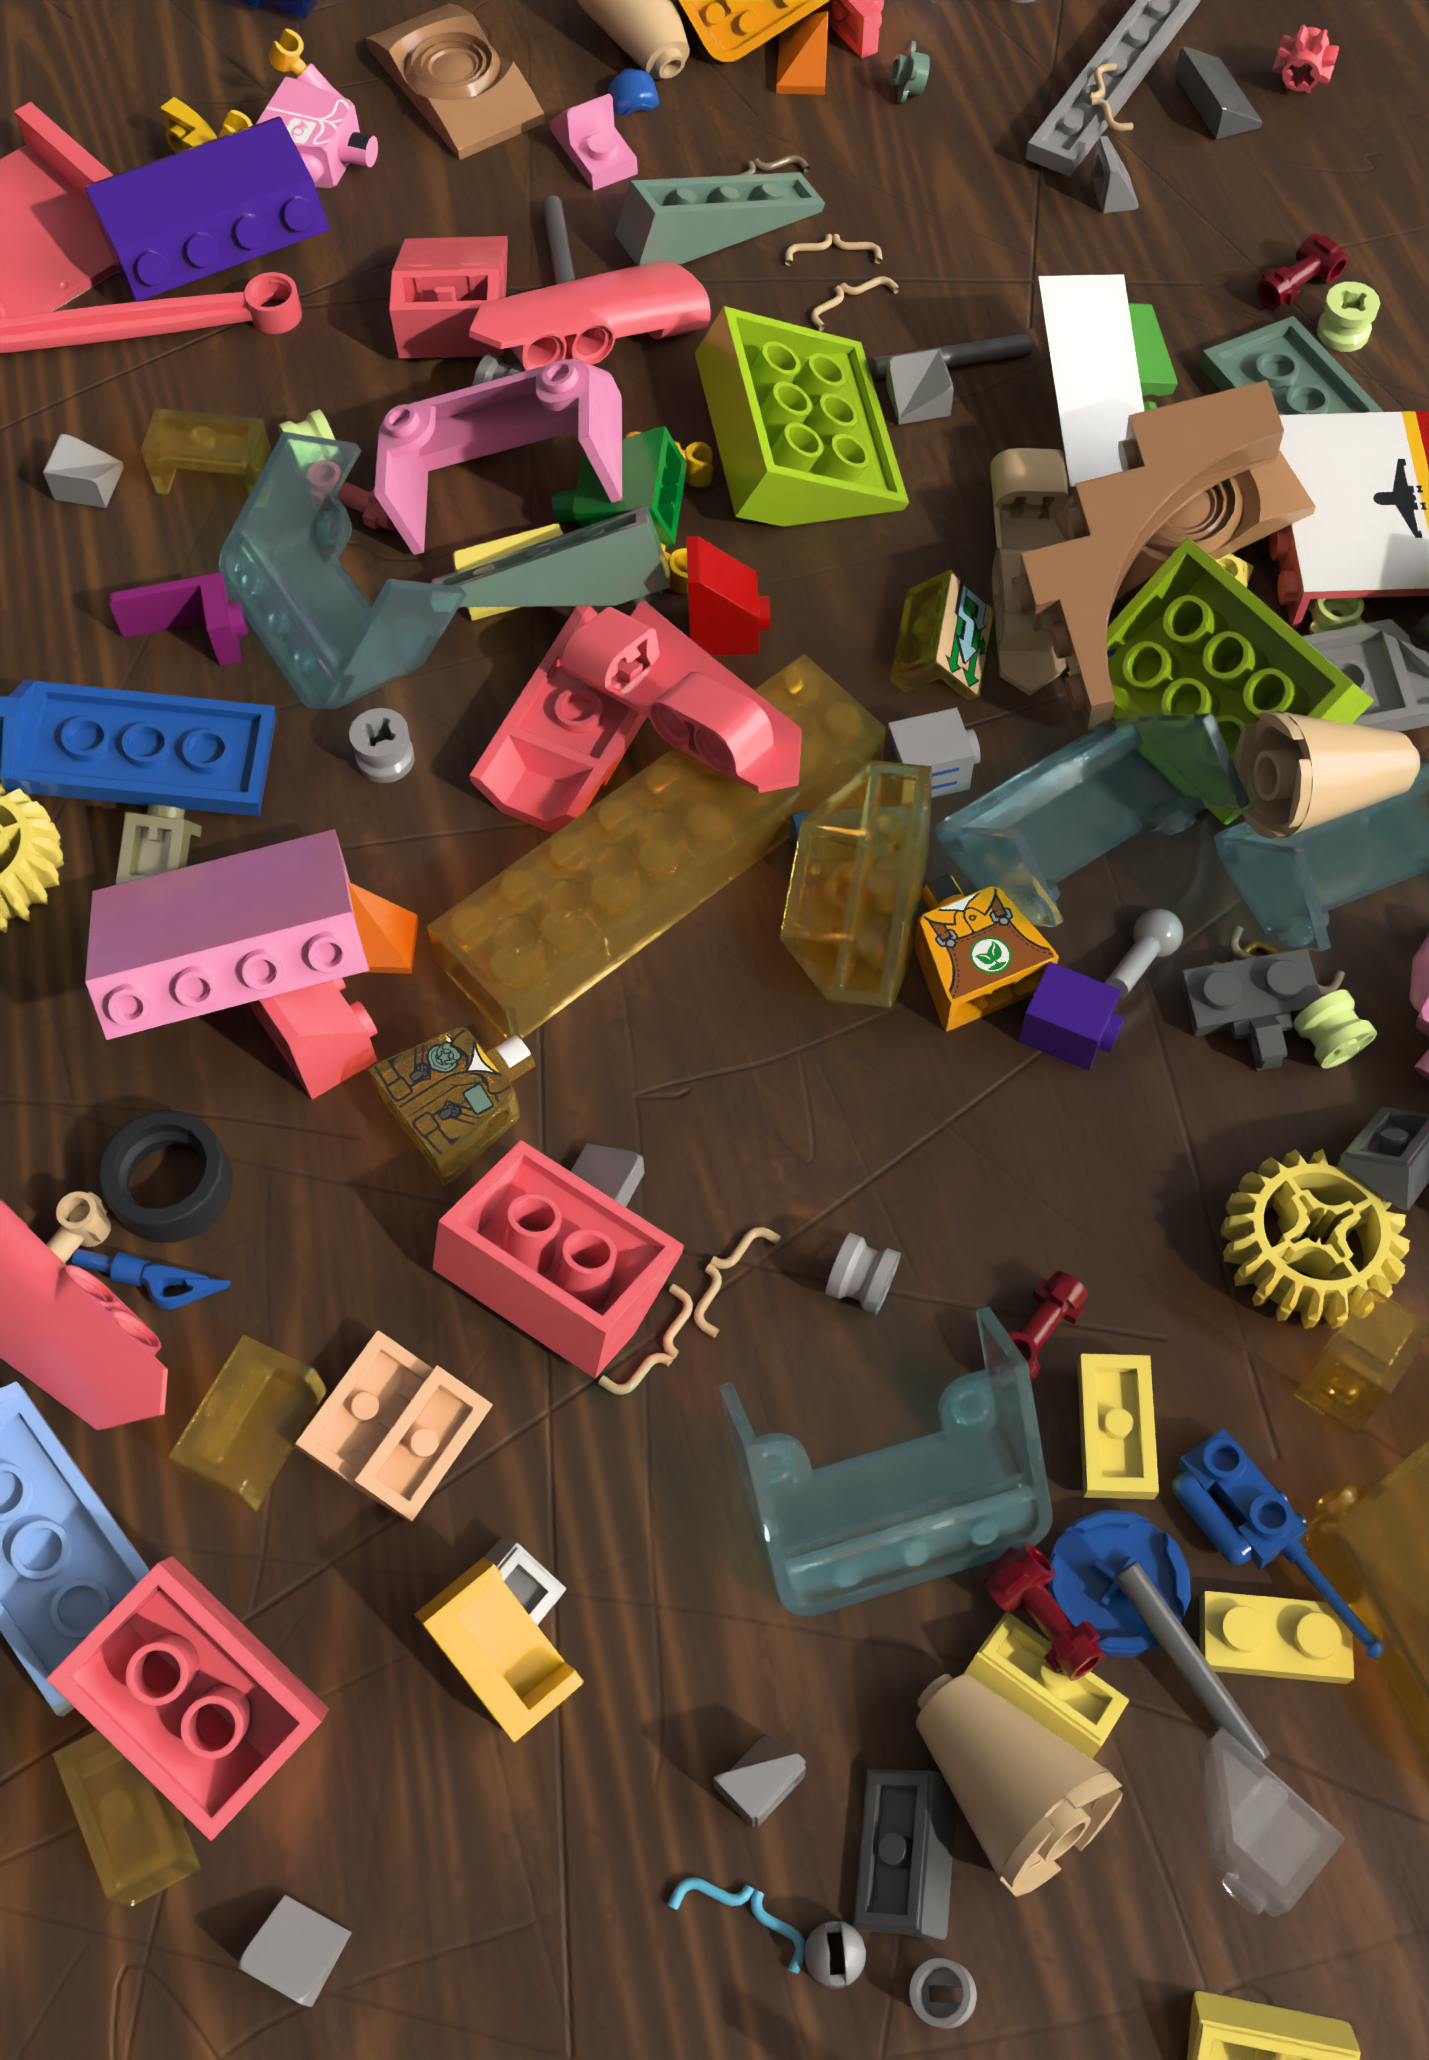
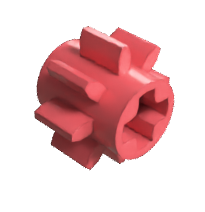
[1272,24,1339,93]

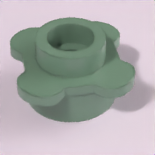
[890,40,930,104]

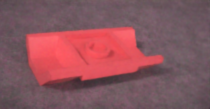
[470,606,647,834]

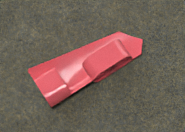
[469,261,711,371]
[563,601,802,793]
[0,1198,168,1430]

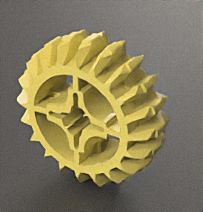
[0,783,64,934]
[1221,1149,1410,1330]

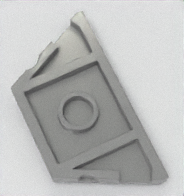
[1302,619,1429,732]

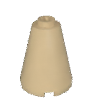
[577,0,690,79]
[1234,711,1420,839]
[916,1674,1123,1897]

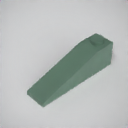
[615,172,825,266]
[427,506,670,608]

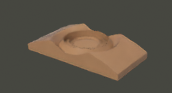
[366,3,545,160]
[1055,449,1316,611]

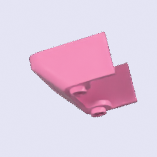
[374,359,622,555]

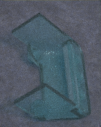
[219,431,466,710]
[935,713,1250,927]
[1213,758,1429,952]
[719,1306,1053,1616]

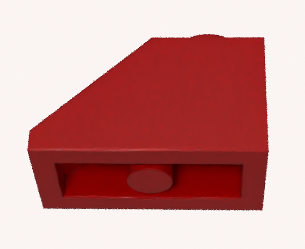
[686,536,770,656]

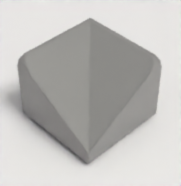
[886,348,954,425]
[43,434,124,508]
[713,1735,806,1828]

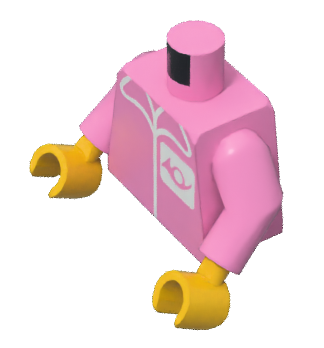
[218,29,378,189]

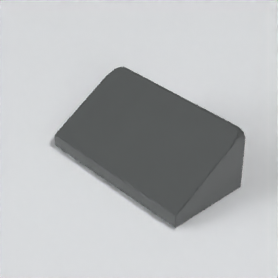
[1174,47,1263,140]
[1340,1106,1429,1210]
[853,1768,957,1940]

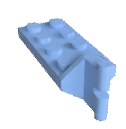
[0,1381,150,1717]

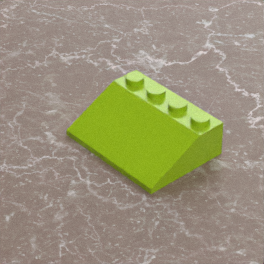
[695,306,909,527]
[1068,537,1374,825]

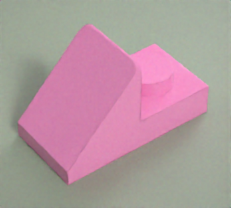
[549,94,638,191]

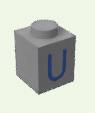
[885,707,980,804]

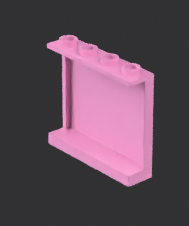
[85,829,369,1040]

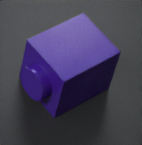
[1018,962,1125,1071]

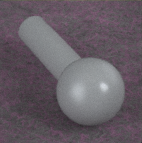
[1105,908,1183,998]

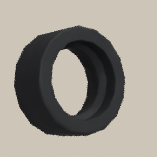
[98,1111,234,1243]

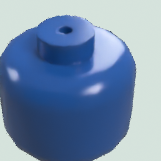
[608,69,659,116]

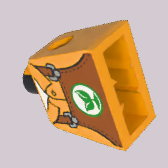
[914,875,1059,1032]

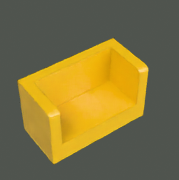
[414,1557,584,1743]

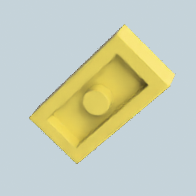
[1077,1354,1159,1499]
[1199,1591,1354,1684]

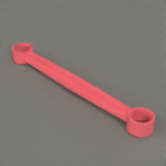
[0,272,302,353]

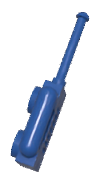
[1172,1428,1385,1658]

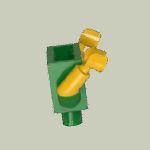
[552,426,714,594]

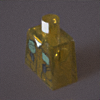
[368,1027,536,1186]

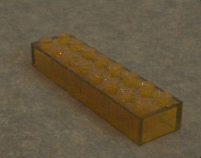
[427,654,885,1039]

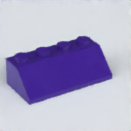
[84,116,330,302]

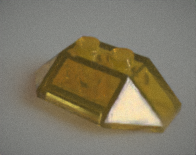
[780,760,932,1011]

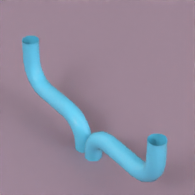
[667,1877,806,1974]

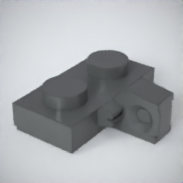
[1180,948,1321,1071]

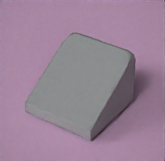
[1091,136,1139,213]
[571,1143,645,1207]
[485,1537,566,1625]
[236,1895,352,2007]

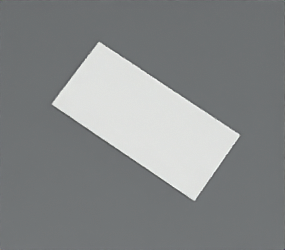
[1038,275,1144,487]

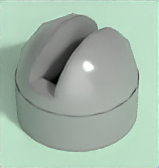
[804,1920,866,1989]
[909,1958,977,2029]

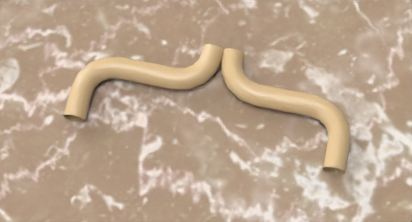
[1089,63,1133,131]
[785,234,883,266]
[811,276,900,331]
[694,1227,781,1338]
[598,1284,693,1395]

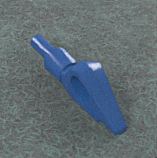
[72,1249,231,1310]

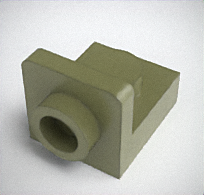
[116,804,202,885]

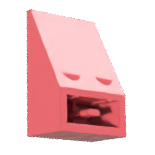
[389,236,508,359]

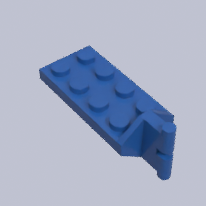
[0,680,276,817]

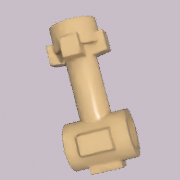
[46,1191,111,1263]

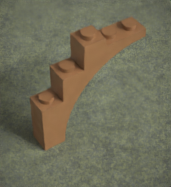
[1012,380,1284,730]

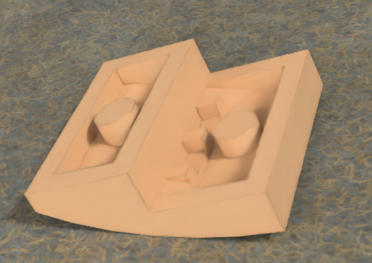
[294,1330,493,1522]

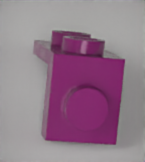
[108,572,248,666]

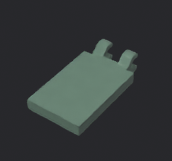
[1200,316,1384,415]

